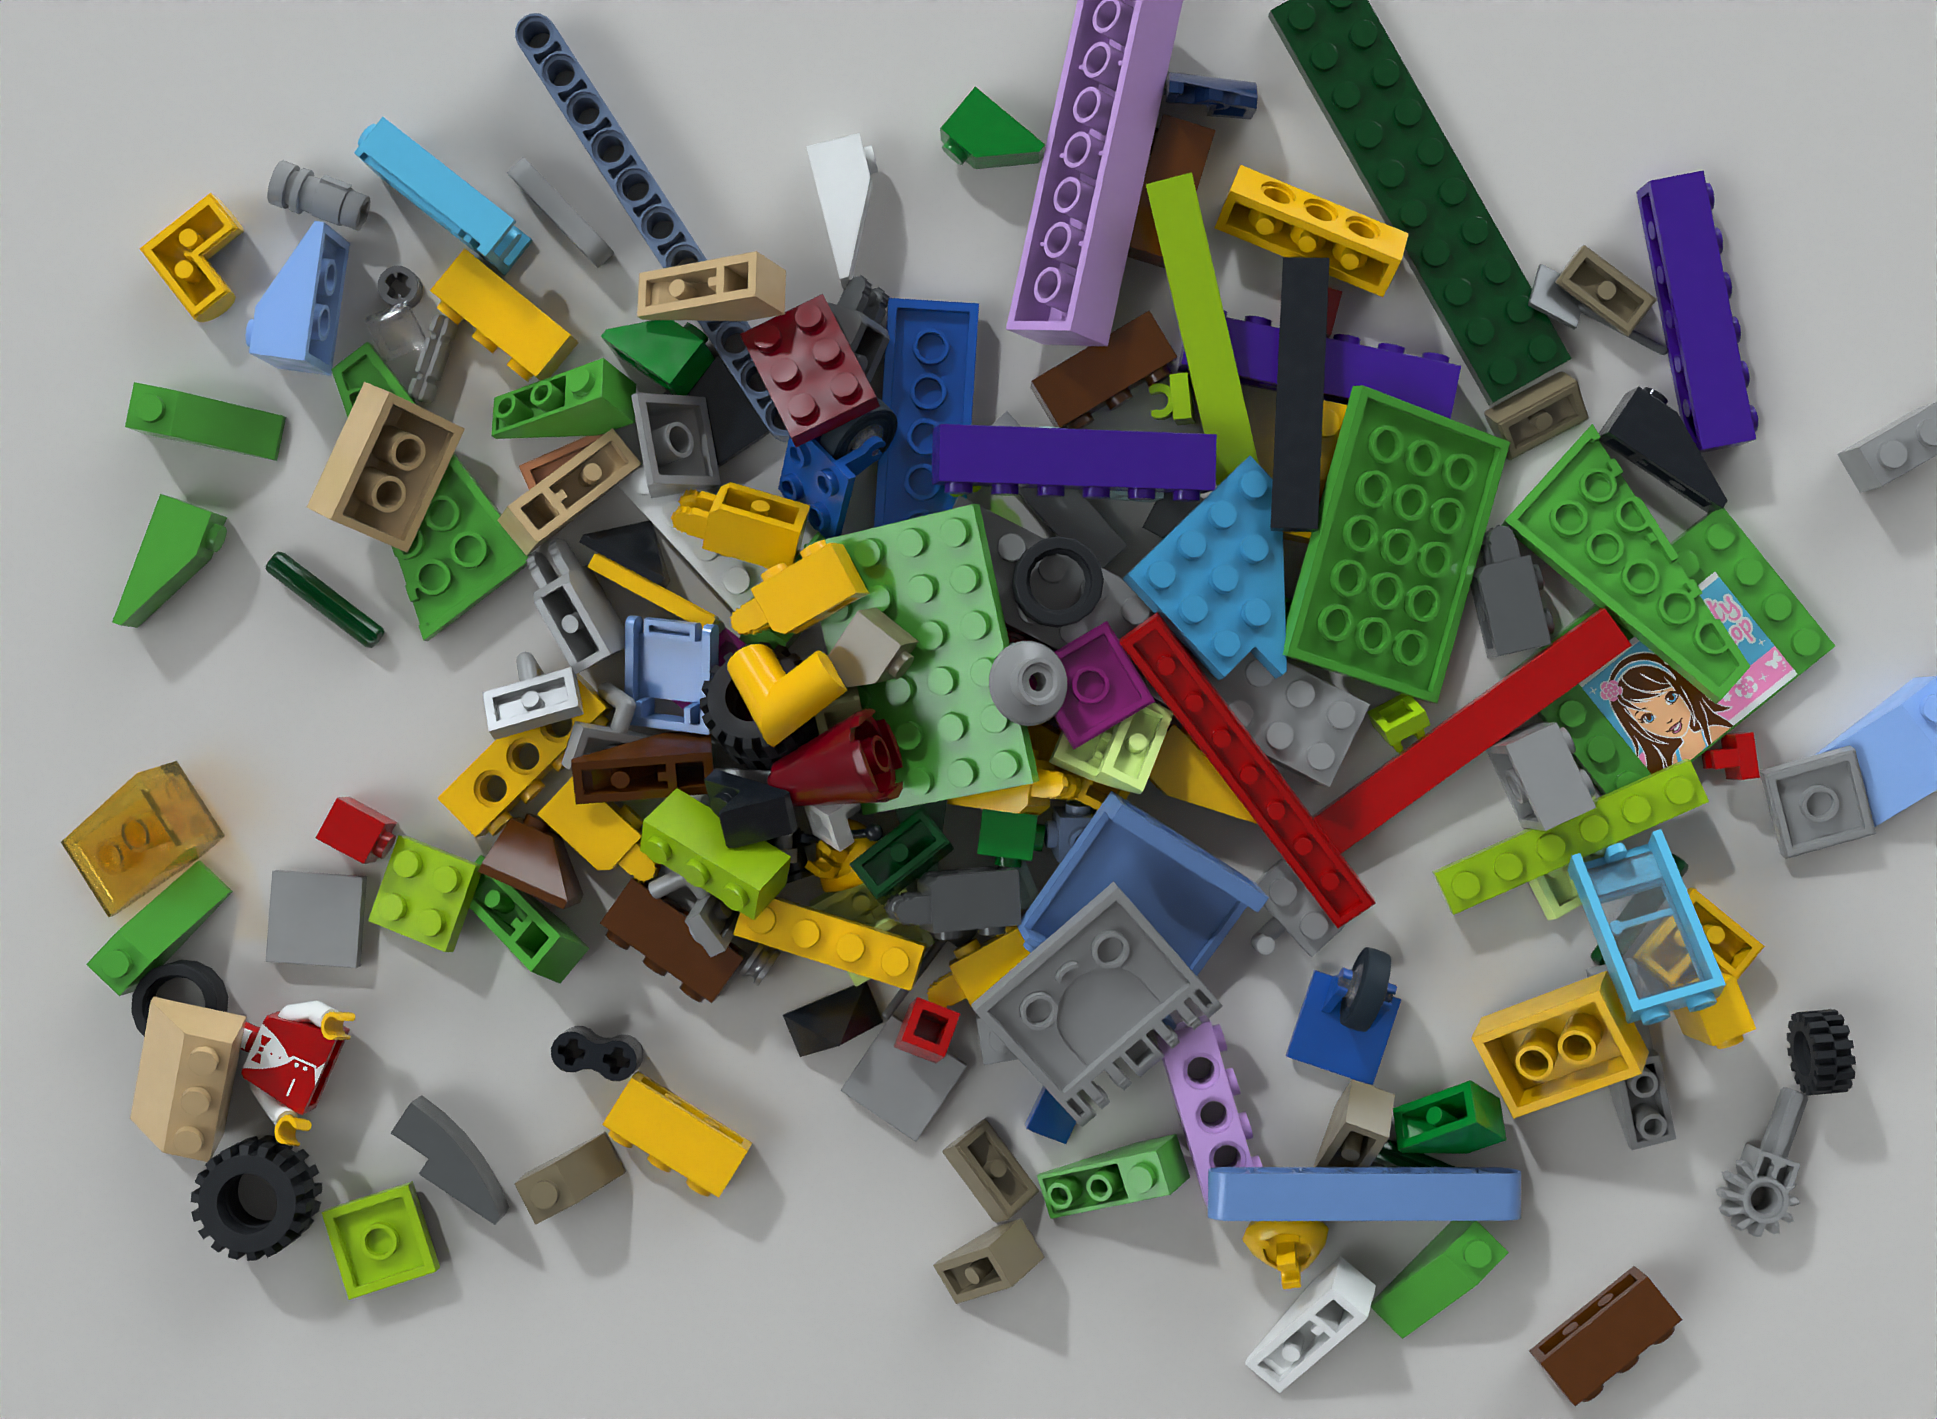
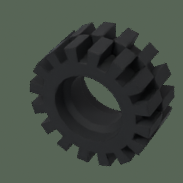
[1787,1009,1856,1095]

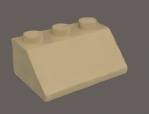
[307,382,465,553]
[130,996,246,1162]

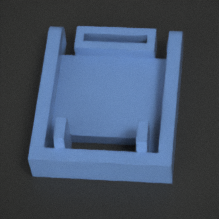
[625,615,719,735]

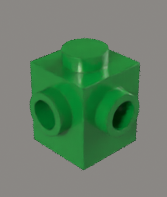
[977,809,1045,868]

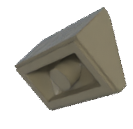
[1555,245,1657,337]
[1484,372,1589,460]
[942,1118,1039,1223]

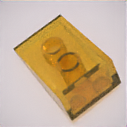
[61,761,225,917]

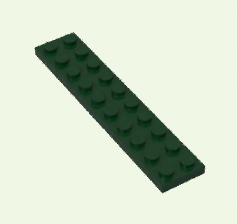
[1268,0,1572,405]

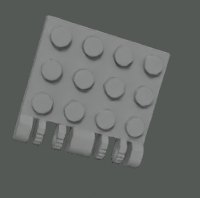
[971,881,1223,1127]

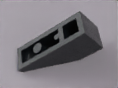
[1599,386,1728,513]

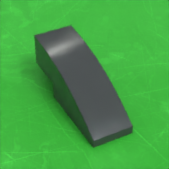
[391,1095,510,1225]

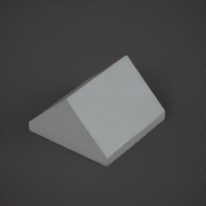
[631,393,721,498]

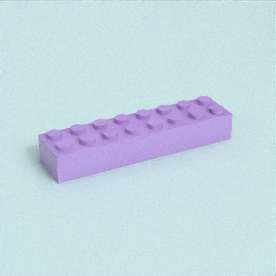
[1006,0,1183,346]

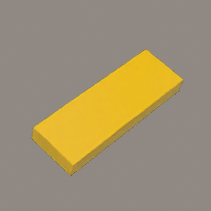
[587,553,720,629]

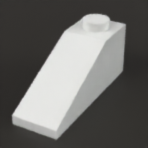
[806,133,878,288]
[1245,1256,1376,1393]

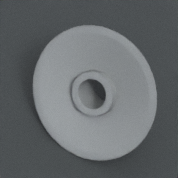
[989,641,1067,726]

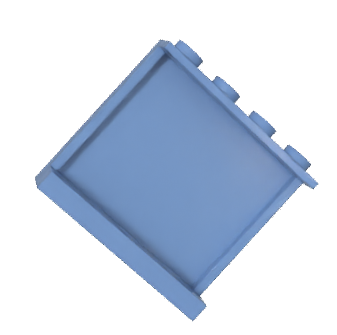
[1017,791,1269,1030]

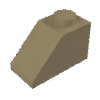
[828,608,919,687]
[1314,1079,1395,1167]
[514,1132,626,1225]
[933,1218,1045,1304]

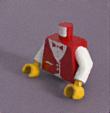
[241,1000,355,1147]

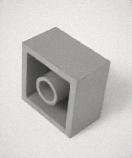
[1486,722,1596,831]

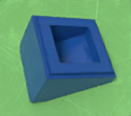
[1025,1086,1076,1144]

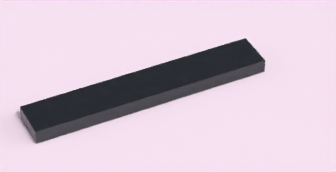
[1270,257,1330,532]

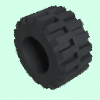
[700,642,819,770]
[191,1135,322,1261]

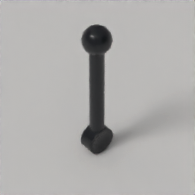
[793,823,883,846]

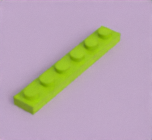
[1432,759,1709,915]

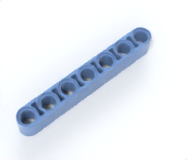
[1208,1167,1521,1221]

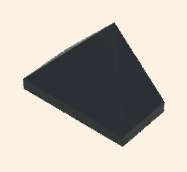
[579,520,670,588]
[783,981,884,1057]

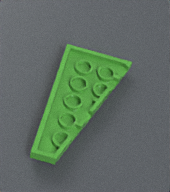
[331,342,531,641]
[1501,424,1751,704]

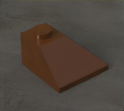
[478,813,584,909]

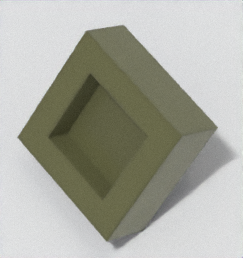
[815,686,862,735]

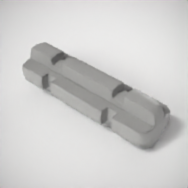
[407,314,459,403]

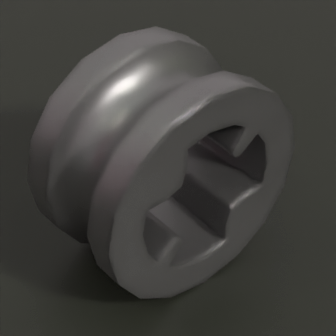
[378,266,423,310]
[739,944,781,986]

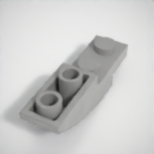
[1586,958,1676,1150]

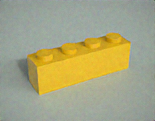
[733,897,927,991]

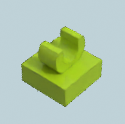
[1149,372,1196,425]
[1367,694,1431,753]

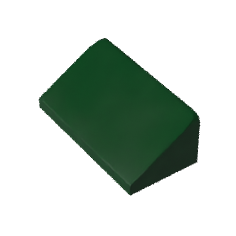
[849,807,954,905]

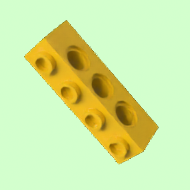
[1214,165,1409,297]
[437,673,614,837]

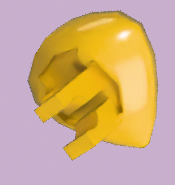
[805,818,879,893]
[1242,1221,1329,1289]

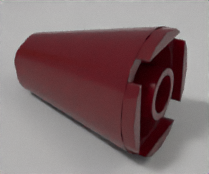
[767,708,903,806]

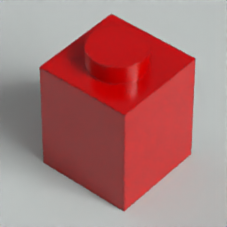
[315,797,397,864]
[894,997,960,1064]

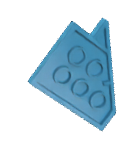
[1122,456,1287,681]

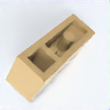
[637,251,786,321]
[497,428,641,556]

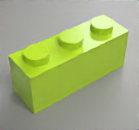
[640,788,791,920]

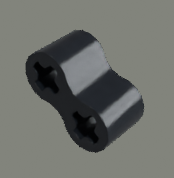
[551,1026,643,1081]

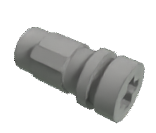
[267,160,371,231]

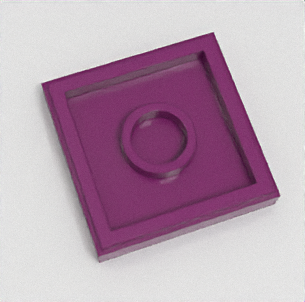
[1030,621,1155,750]

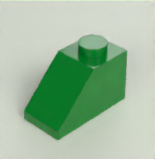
[940,86,1045,169]
[601,320,715,396]
[1393,1080,1507,1154]

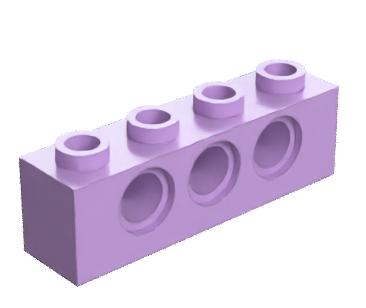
[1154,1015,1263,1208]

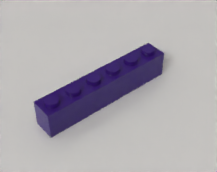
[1636,170,1758,453]
[1177,310,1461,419]
[932,424,1217,502]

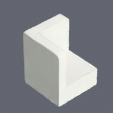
[804,803,861,852]

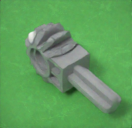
[1716,1087,1808,1237]

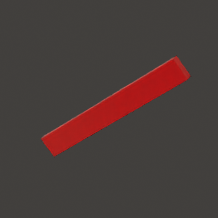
[1312,608,1632,854]
[1119,612,1376,928]

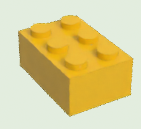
[1471,970,1649,1119]

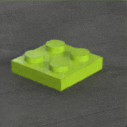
[368,835,482,952]
[321,1181,440,1300]

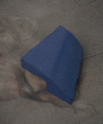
[1163,72,1258,119]

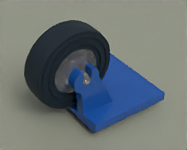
[778,398,897,539]
[1285,947,1401,1085]

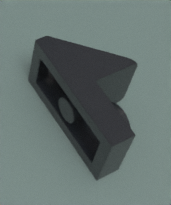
[704,769,798,848]

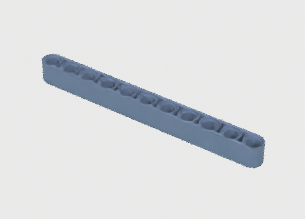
[515,13,790,442]

